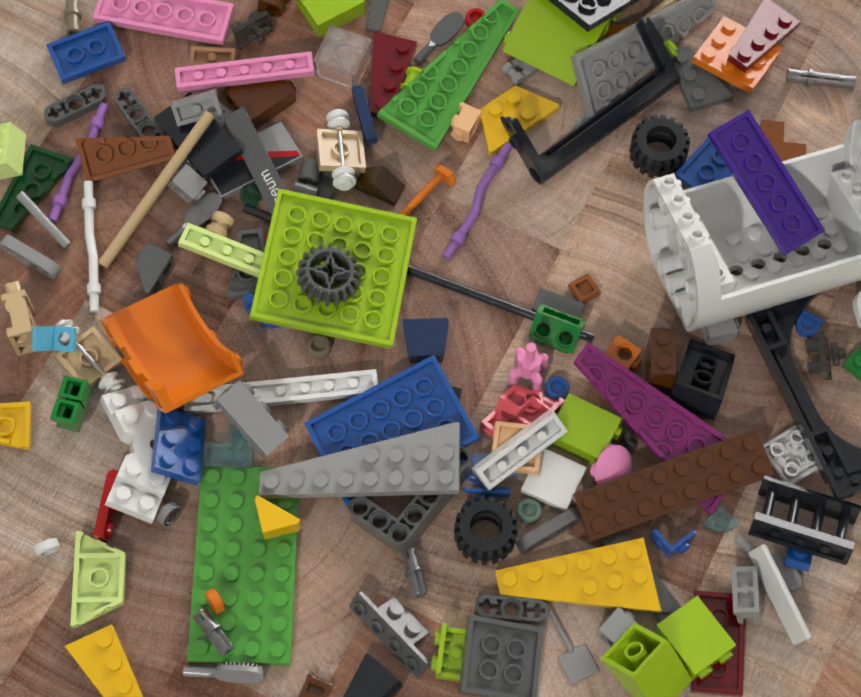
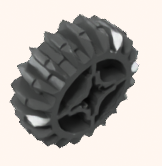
[296,243,362,307]

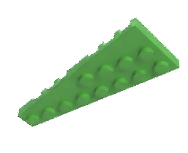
[377,0,520,152]

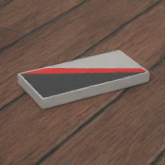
[208,122,303,201]

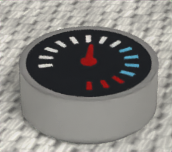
[157,502,181,527]

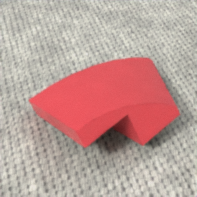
[479,384,565,438]

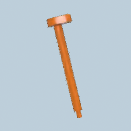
[399,164,456,216]

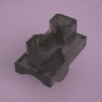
[231,10,274,49]
[805,331,846,380]

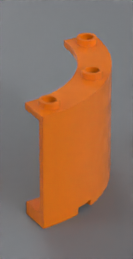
[100,283,244,413]

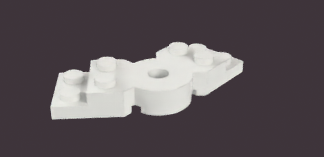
[100,385,171,524]

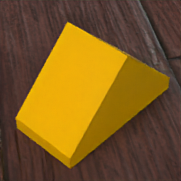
[255,495,302,540]

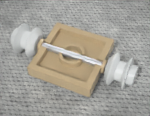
[315,109,366,191]
[55,319,125,395]

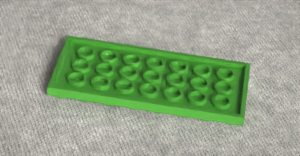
[187,466,299,666]

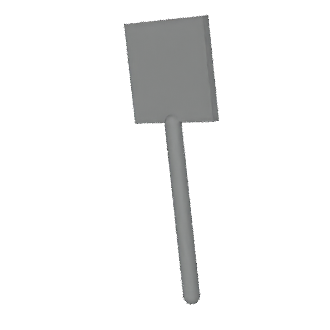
[545,601,599,685]

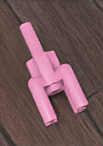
[508,343,549,392]

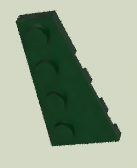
[0,144,73,233]

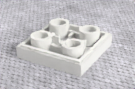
[763,425,818,485]
[521,449,587,512]

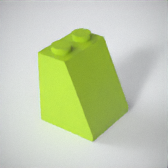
[600,622,693,697]

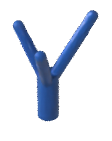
[463,475,510,506]

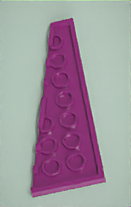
[573,342,728,515]

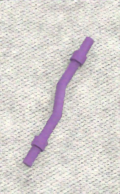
[49,103,108,224]
[442,142,513,260]

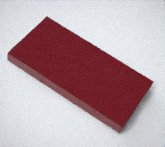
[690,590,745,697]

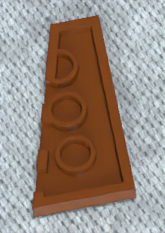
[75,136,175,182]

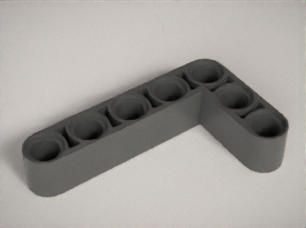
[349,447,474,553]

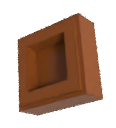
[568,273,601,304]

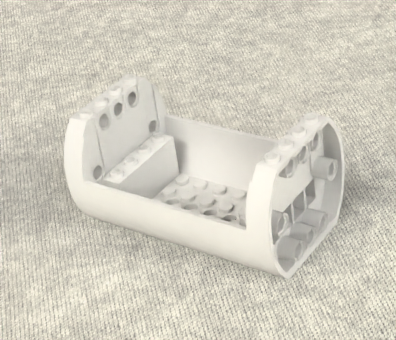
[643,119,861,332]

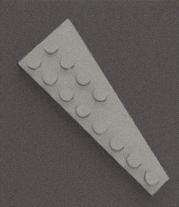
[571,0,718,119]

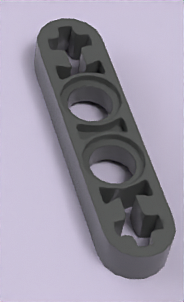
[114,88,165,137]

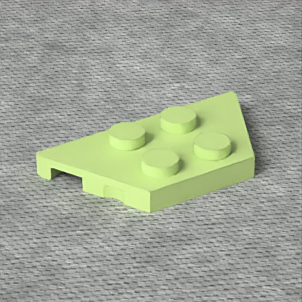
[70,531,127,628]

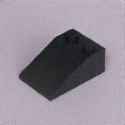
[669,339,735,421]

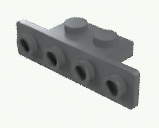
[349,591,430,678]

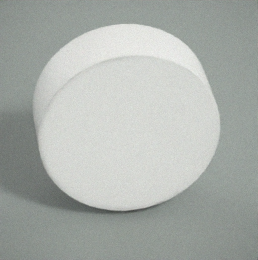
[33,538,60,557]

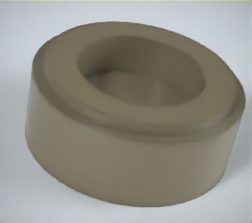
[307,335,331,360]

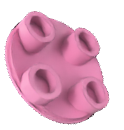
[590,444,632,485]

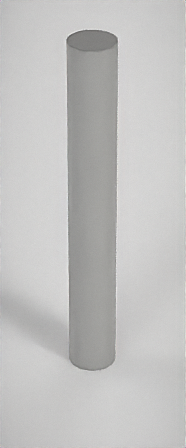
[16,191,71,249]

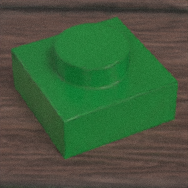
[842,347,861,381]

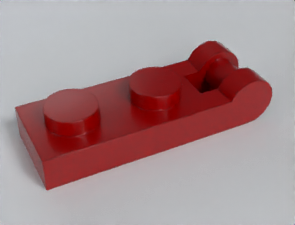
[93,469,119,543]

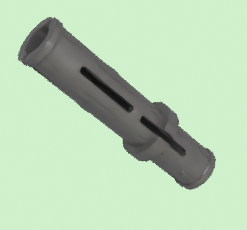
[785,68,856,90]

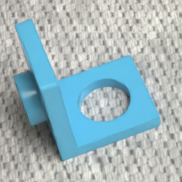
[32,326,76,352]

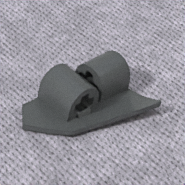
[293,159,336,199]

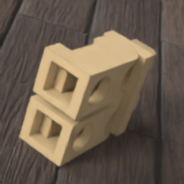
[1,281,36,356]

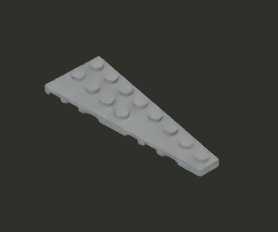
[259,422,460,499]

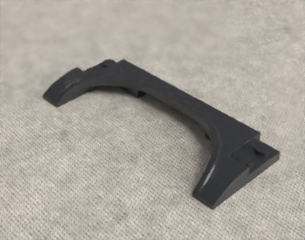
[745,292,861,502]

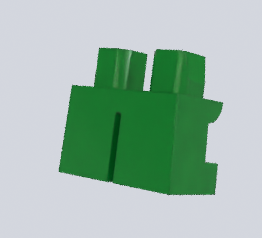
[50,375,93,432]

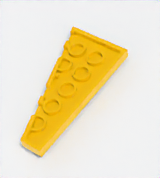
[495,538,662,613]

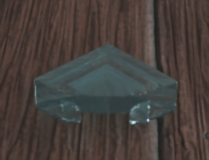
[702,507,739,533]

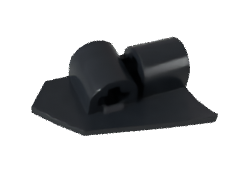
[343,654,403,697]

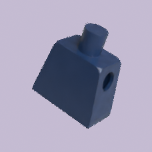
[403,318,449,363]

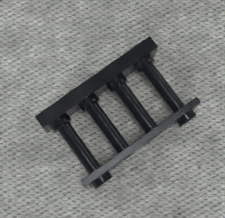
[748,475,861,565]

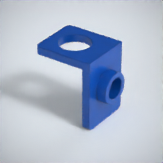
[650,528,697,559]

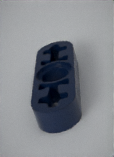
[351,84,378,146]

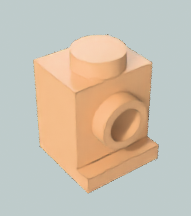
[450,102,482,144]

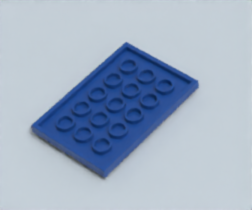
[304,355,480,509]

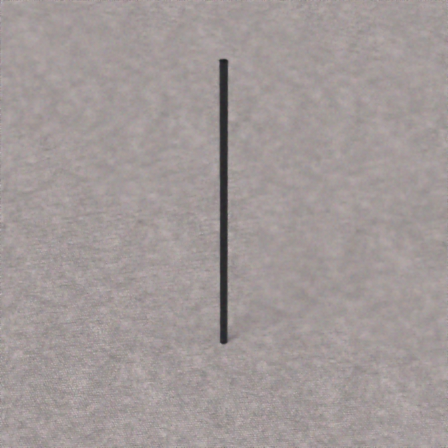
[243,204,595,343]

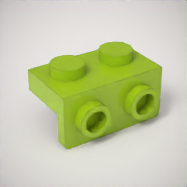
[431,623,466,682]

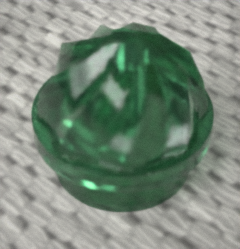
[239,183,263,206]

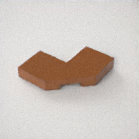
[760,119,806,161]

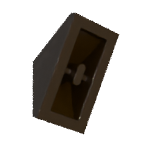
[354,166,405,206]

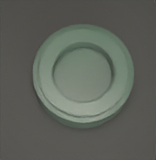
[517,498,542,525]

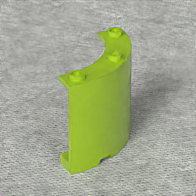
[503,0,626,86]

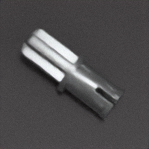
[401,547,427,598]
[193,608,234,656]

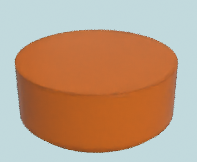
[204,588,225,615]

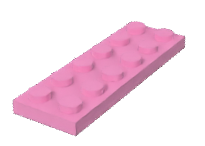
[93,0,235,46]

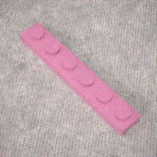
[175,52,315,92]

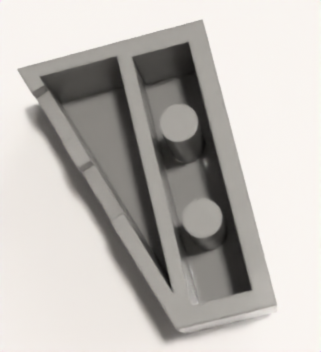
[212,380,289,458]

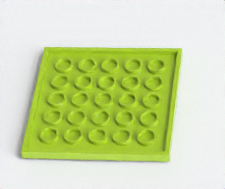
[249,188,417,349]

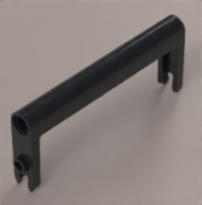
[500,17,681,185]

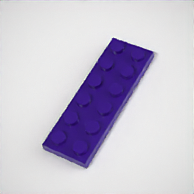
[707,110,825,257]

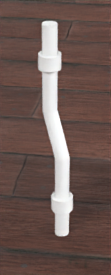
[82,180,101,313]

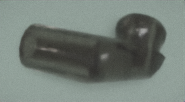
[621,424,638,452]

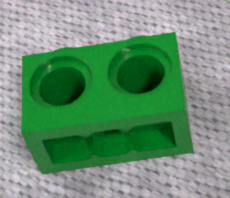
[528,304,586,354]

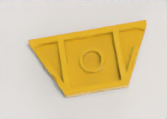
[479,85,560,157]

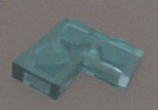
[202,425,254,469]

